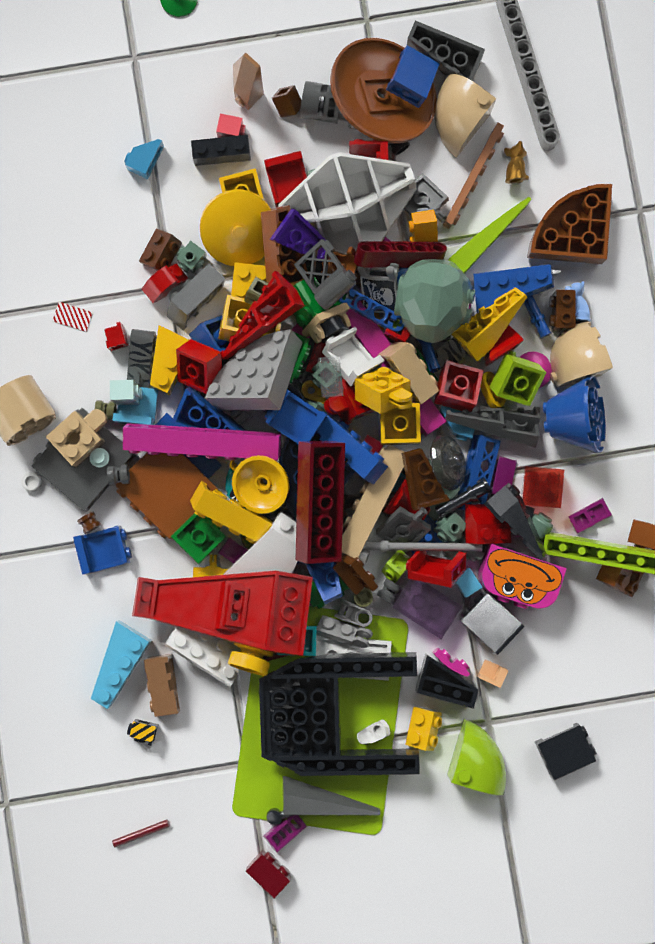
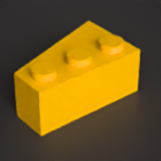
[150,325,189,396]

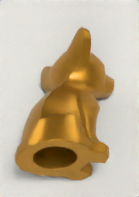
[504,141,529,184]

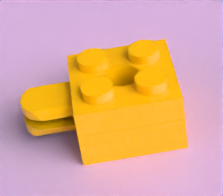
[355,367,412,414]

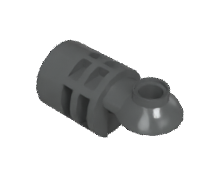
[300,81,357,130]

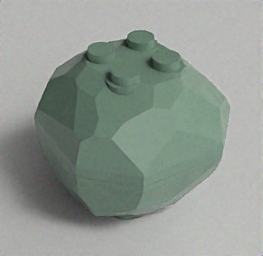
[394,259,476,343]

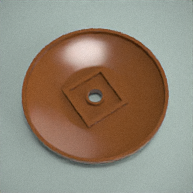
[330,38,437,143]

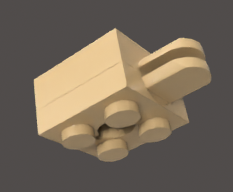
[46,409,108,467]

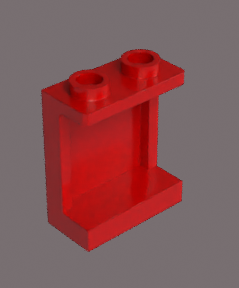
[264,151,307,207]
[406,551,466,588]

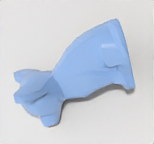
[565,281,591,322]

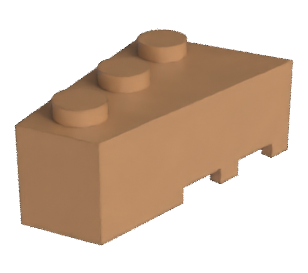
[144,654,180,717]

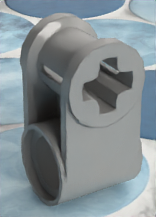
[334,599,373,627]

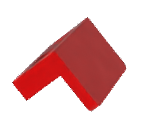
[384,327,410,343]

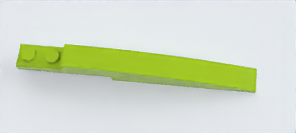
[393,197,532,334]

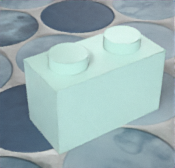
[110,380,142,405]

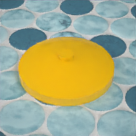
[200,189,271,266]

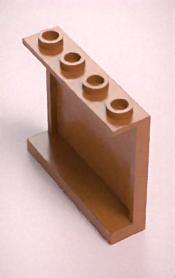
[115,452,220,539]

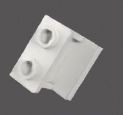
[322,327,385,386]

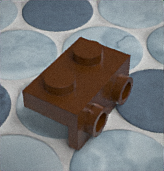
[139,228,182,271]
[549,290,576,332]
[333,555,379,595]

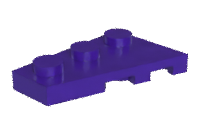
[269,209,326,262]

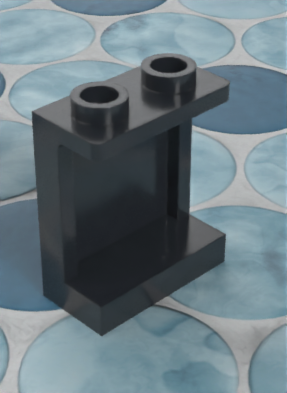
[534,723,597,780]

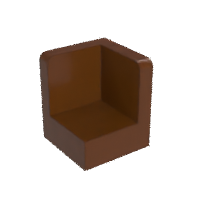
[272,85,302,118]

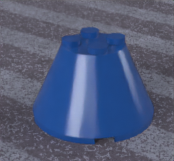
[543,375,606,453]

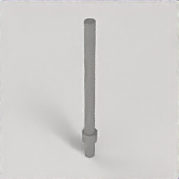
[365,540,482,552]

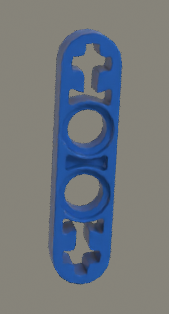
[338,289,404,333]

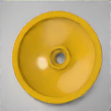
[232,455,289,514]

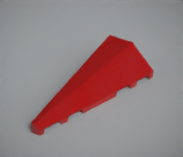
[221,271,305,360]

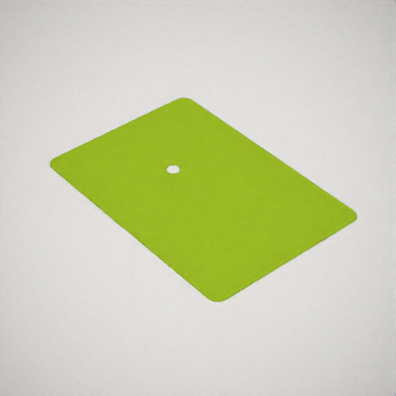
[232,606,408,835]

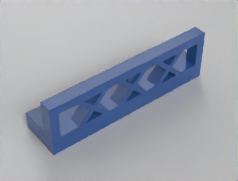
[458,435,501,511]

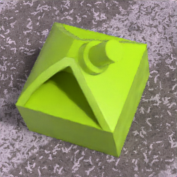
[490,351,547,406]

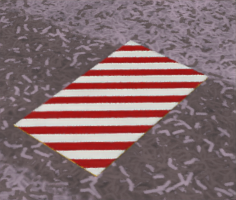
[52,302,93,332]

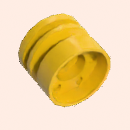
[227,642,274,676]

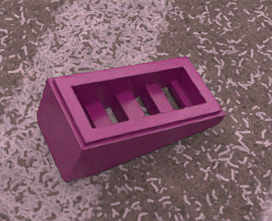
[263,815,307,853]

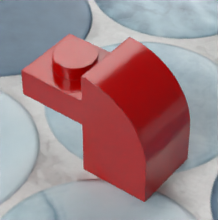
[142,263,188,303]

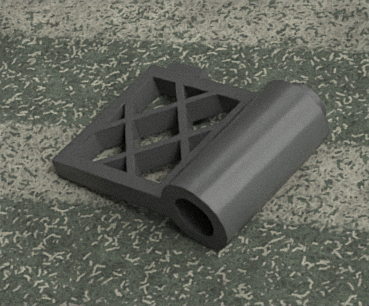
[294,239,356,310]

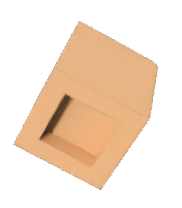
[477,659,508,688]

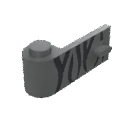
[127,329,157,388]

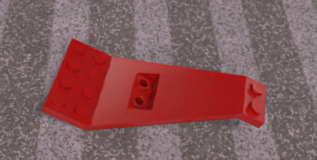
[132,571,313,656]

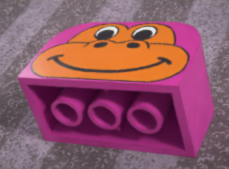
[478,544,567,609]

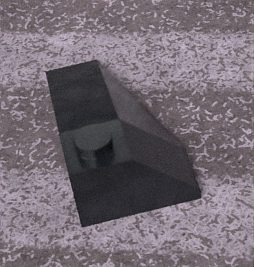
[484,483,547,560]

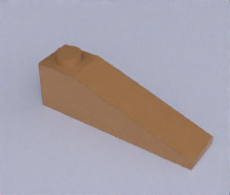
[233,53,264,110]

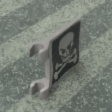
[358,263,398,314]

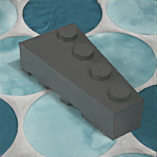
[407,20,485,81]

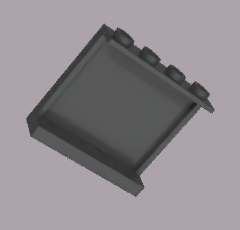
[32,408,137,512]

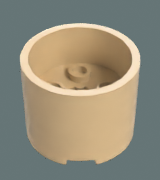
[0,375,56,446]

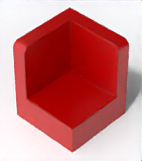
[104,322,129,351]

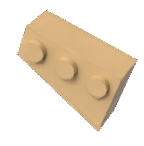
[377,342,439,404]

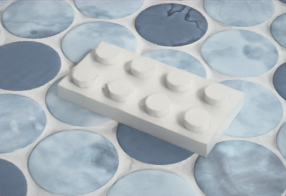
[316,635,392,680]

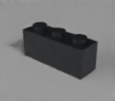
[191,135,251,166]

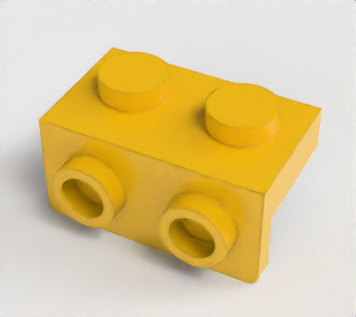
[405,707,442,751]

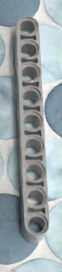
[496,0,560,151]

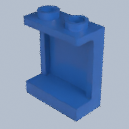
[386,45,439,108]
[265,389,327,444]
[73,525,132,575]

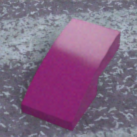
[568,498,612,534]
[218,537,248,564]

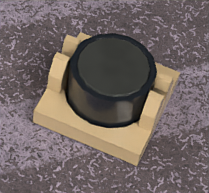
[302,303,351,343]

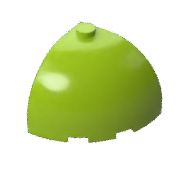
[447,719,506,796]

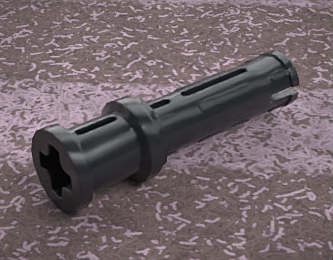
[435,477,493,518]

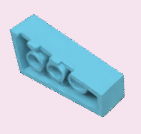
[91,620,152,709]

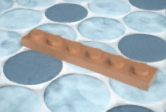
[442,122,504,229]

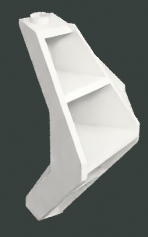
[278,153,417,255]

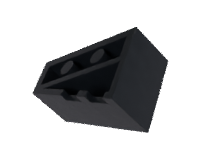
[415,653,479,709]

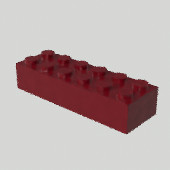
[295,441,345,564]

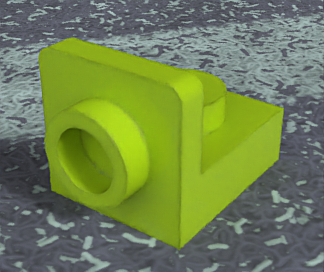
[381,550,410,583]

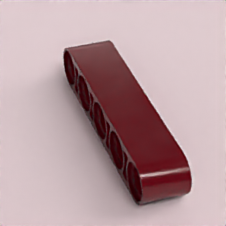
[354,241,447,268]

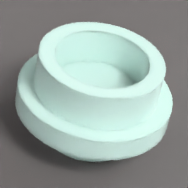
[90,448,109,467]

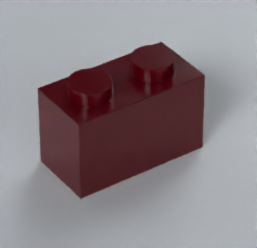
[246,850,291,899]

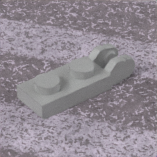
[316,615,373,648]

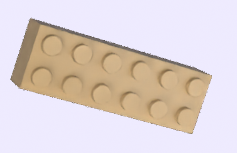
[342,444,404,559]

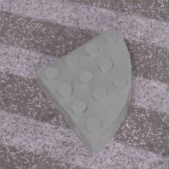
[205,329,302,410]

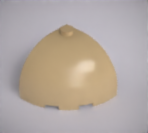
[435,74,496,158]
[550,321,613,388]

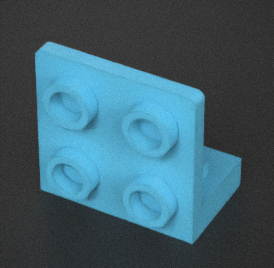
[112,387,158,425]

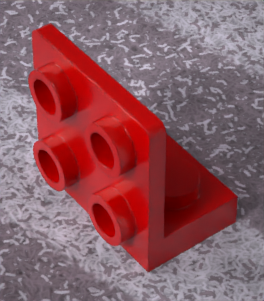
[349,139,388,160]

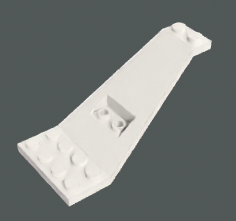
[165,512,298,687]

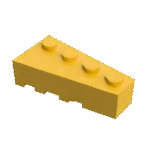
[190,481,273,544]

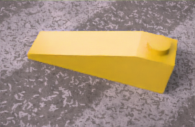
[451,287,527,361]

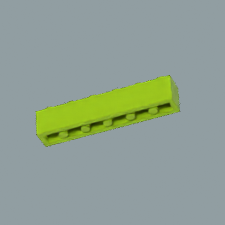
[544,532,655,574]

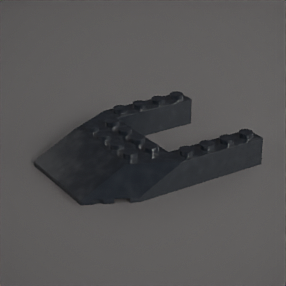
[259,652,420,776]

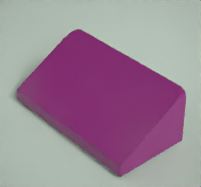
[491,456,517,495]

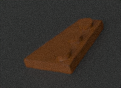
[401,448,450,510]

